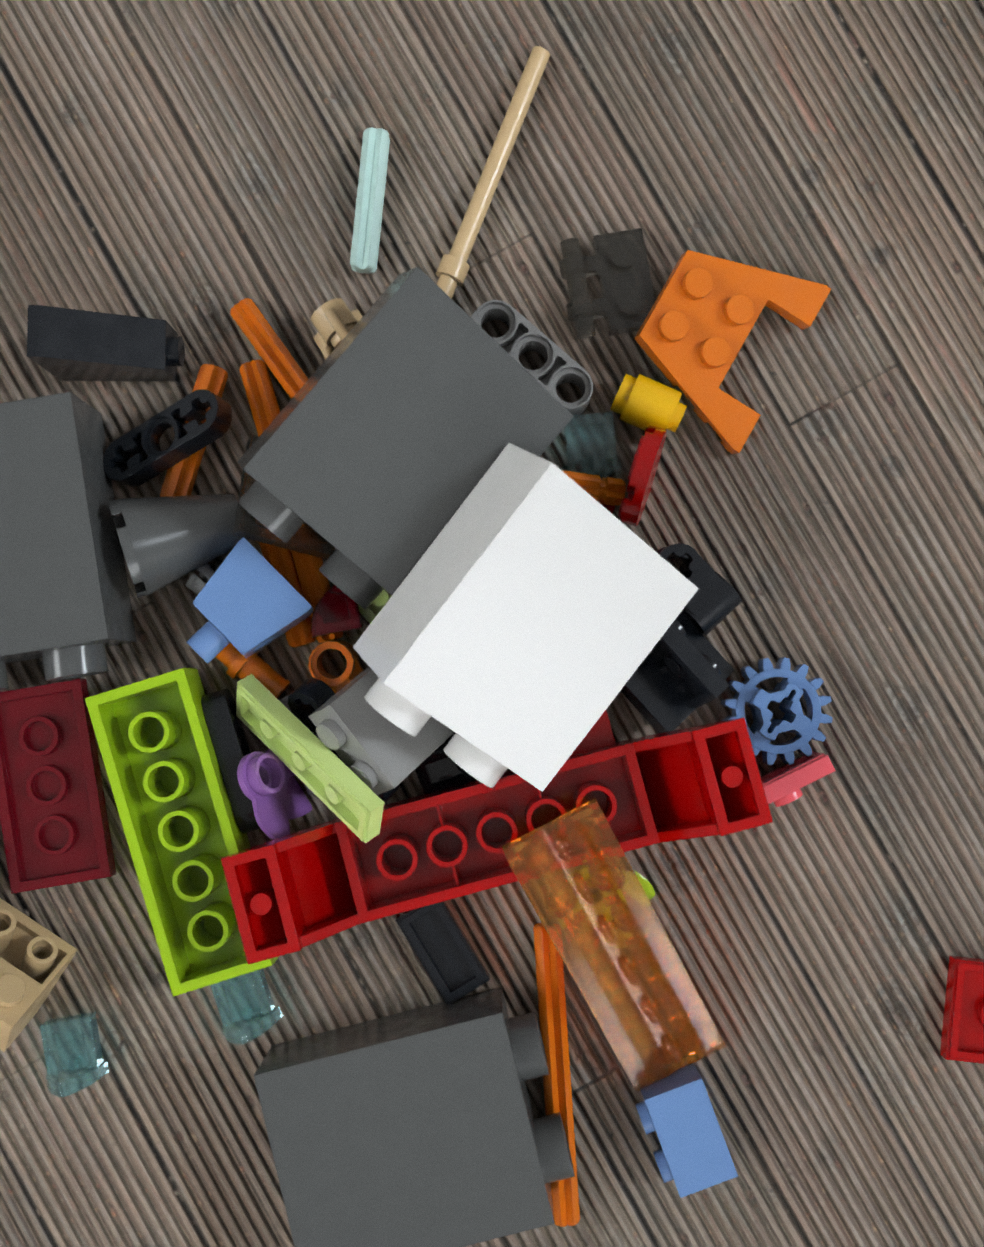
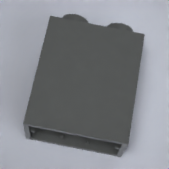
[238,266,574,610]
[0,392,137,690]
[254,987,575,1247]

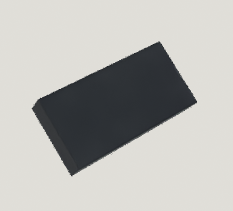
[396,901,490,1005]

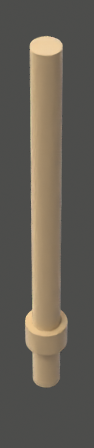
[436,46,550,299]

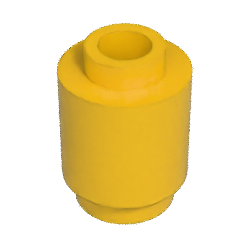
[610,373,687,433]

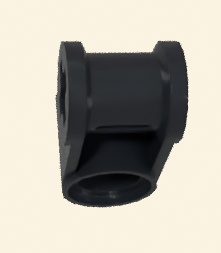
[657,543,742,636]

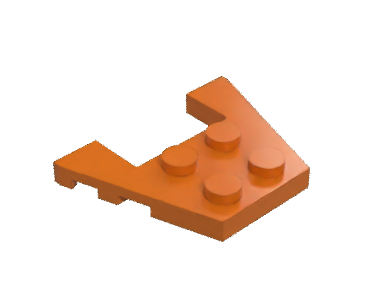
[634,250,831,454]

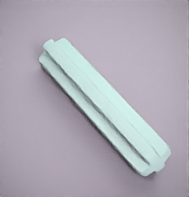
[350,127,390,274]

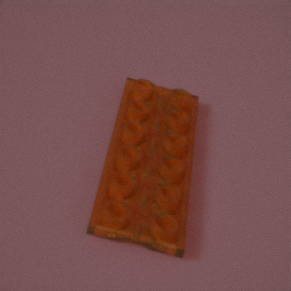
[502,798,727,1091]

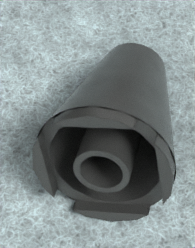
[108,493,255,598]

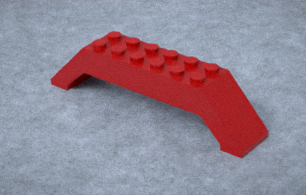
[221,717,773,965]

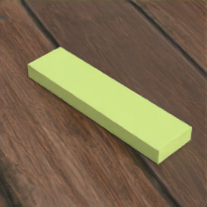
[236,674,384,843]

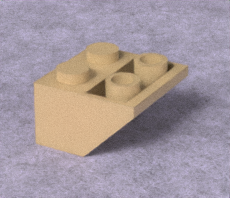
[0,898,77,1052]

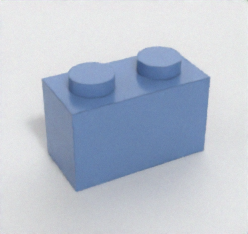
[635,1063,738,1198]

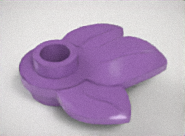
[237,749,312,840]

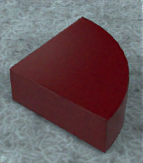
[311,585,362,638]

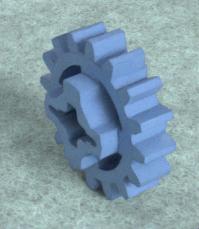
[721,657,833,765]

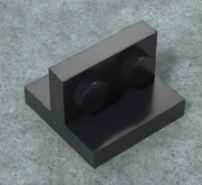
[621,611,735,733]

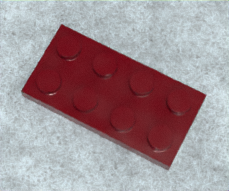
[0,679,117,894]

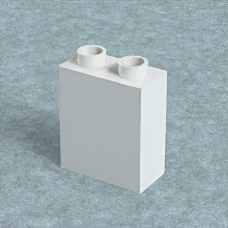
[353,443,699,792]

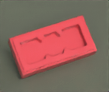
[761,751,836,807]

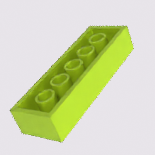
[85,668,279,997]

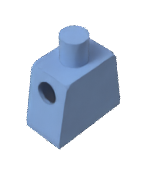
[186,537,313,664]

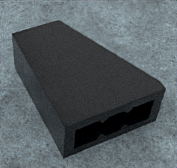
[27,305,185,381]

